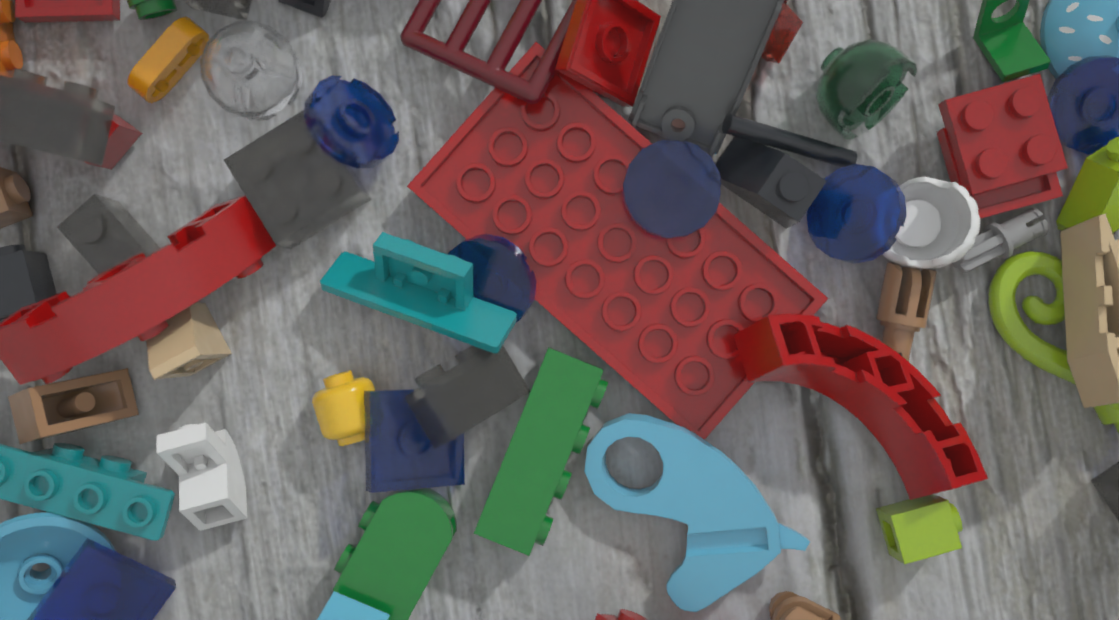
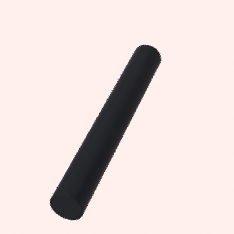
[722,114,857,169]

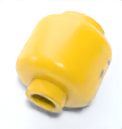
[312,370,383,446]

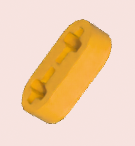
[127,17,210,103]

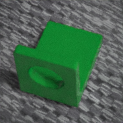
[973,0,1051,82]

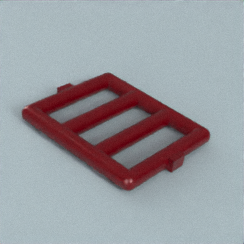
[400,0,576,104]

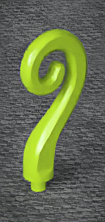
[988,251,1119,433]

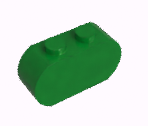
[333,485,457,620]

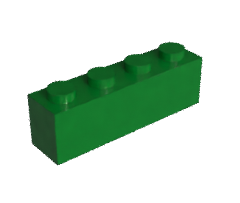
[473,347,608,556]

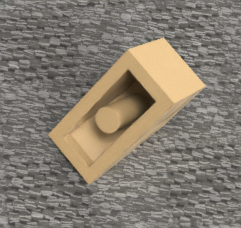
[146,302,232,380]

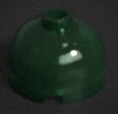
[816,39,917,140]

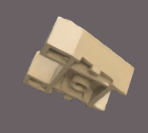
[1060,214,1119,408]

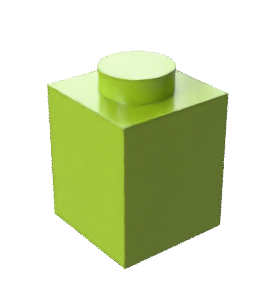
[876,494,963,565]

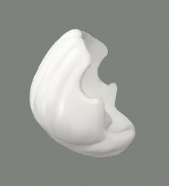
[867,177,980,269]

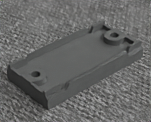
[628,0,784,157]

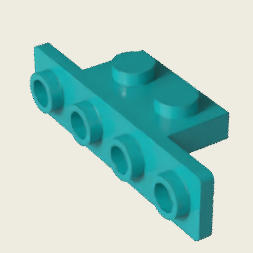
[320,232,516,353]
[0,443,175,541]

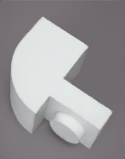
[156,422,247,531]

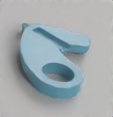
[584,413,810,612]

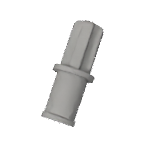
[952,207,1049,273]

